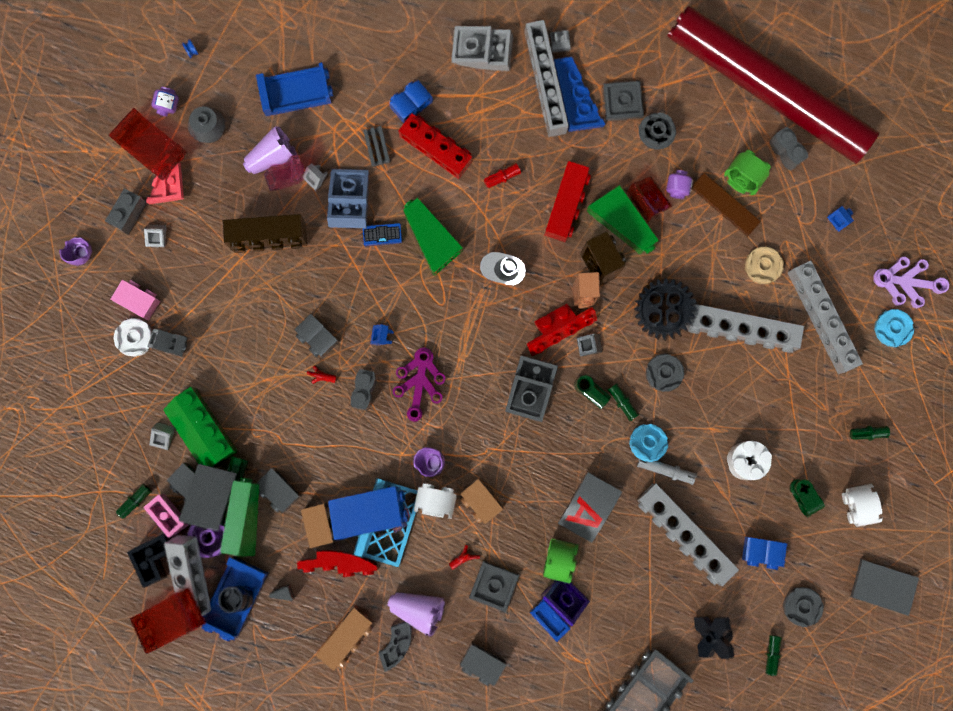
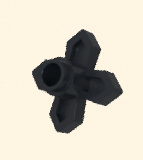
[694,616,734,659]

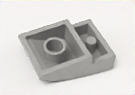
[451,26,513,71]

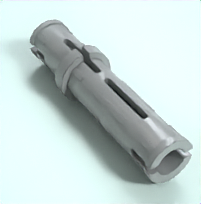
[637,459,697,485]

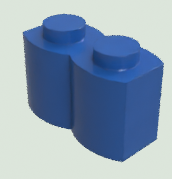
[389,80,433,123]
[742,537,787,570]

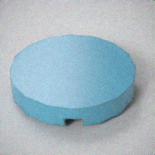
[874,309,914,347]
[629,424,668,462]

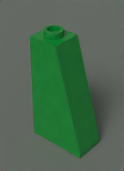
[586,185,659,255]
[403,198,463,276]
[220,478,259,556]

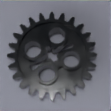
[634,278,698,341]

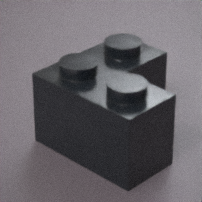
[127,534,172,588]

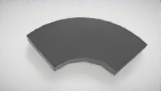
[378,621,412,672]

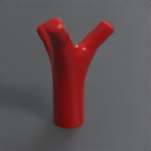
[307,366,336,384]
[449,545,480,570]

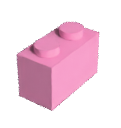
[110,280,160,321]
[143,494,189,538]

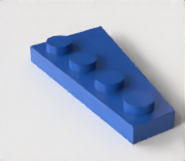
[554,57,605,132]

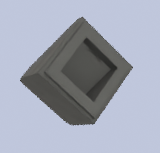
[577,334,603,356]
[269,584,295,601]

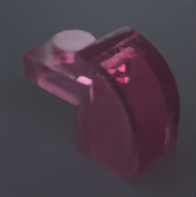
[264,155,305,191]

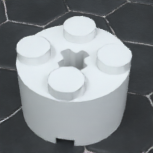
[727,441,772,480]
[414,484,457,519]
[842,484,882,527]

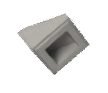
[144,224,166,247]
[149,423,175,450]

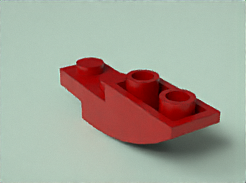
[297,550,379,577]

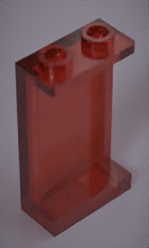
[108,107,187,180]
[130,587,206,654]

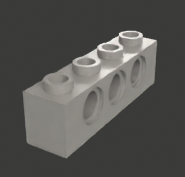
[164,535,211,619]

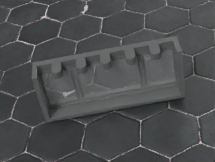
[605,648,694,711]

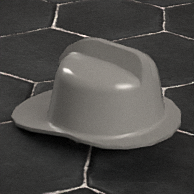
[480,252,526,285]

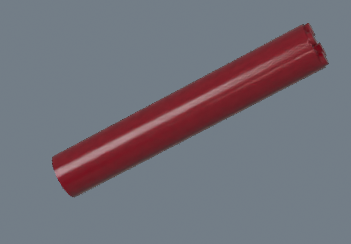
[667,5,880,164]

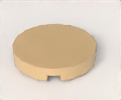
[745,247,784,284]

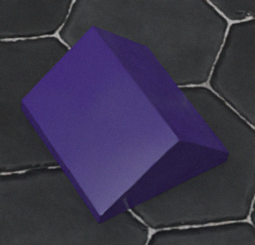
[541,580,590,627]

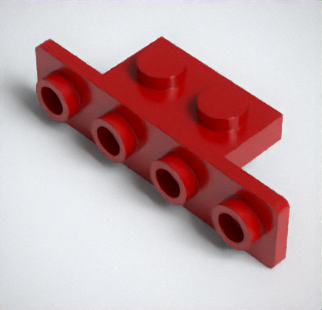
[527,304,597,356]

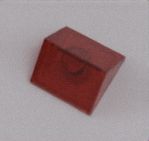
[627,176,672,223]

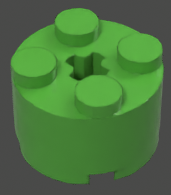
[724,150,771,195]
[543,539,579,583]

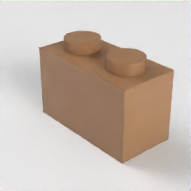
[460,479,503,524]
[301,504,335,548]

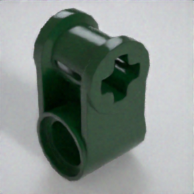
[790,479,825,518]

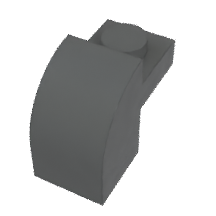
[147,329,188,357]

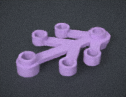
[873,257,949,308]

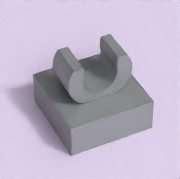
[549,30,571,53]
[302,163,327,191]

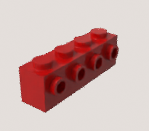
[398,113,472,179]

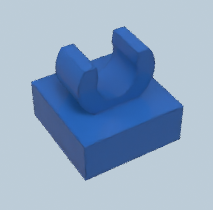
[827,206,854,232]
[370,324,394,345]

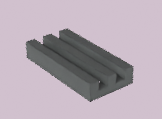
[363,126,390,167]

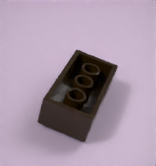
[223,214,307,253]

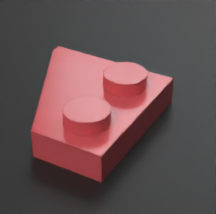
[146,161,184,205]

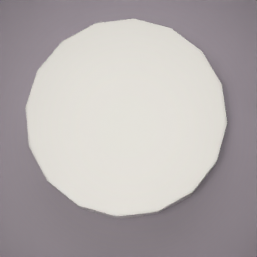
[114,318,152,357]

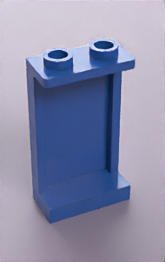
[256,62,333,117]
[328,486,409,540]
[198,556,268,641]

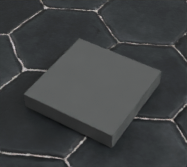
[603,81,644,121]
[469,561,519,612]

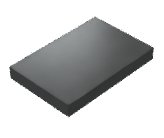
[179,464,237,532]
[850,559,919,616]

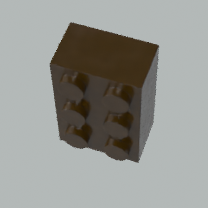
[580,231,626,286]

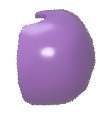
[59,237,92,266]
[414,447,445,477]

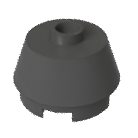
[188,107,225,143]
[639,112,676,149]

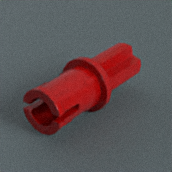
[484,163,521,188]

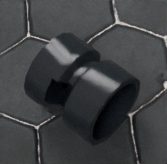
[218,586,253,613]

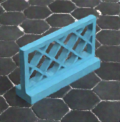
[353,478,417,567]

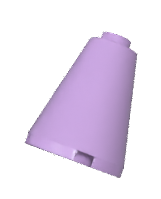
[243,126,298,174]
[388,592,445,637]

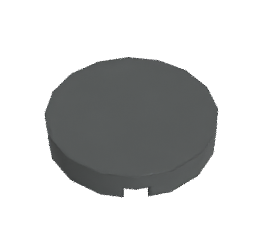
[645,354,684,392]
[783,587,824,627]

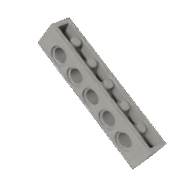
[525,20,568,137]
[788,261,863,374]
[686,304,804,353]
[636,483,739,587]

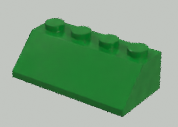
[163,387,238,468]

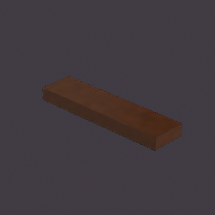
[691,173,761,237]

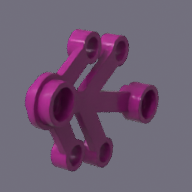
[393,348,445,422]

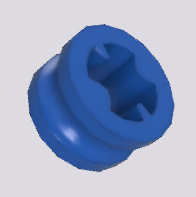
[182,39,198,59]

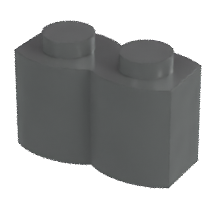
[769,127,808,171]
[294,314,339,358]
[351,369,377,411]

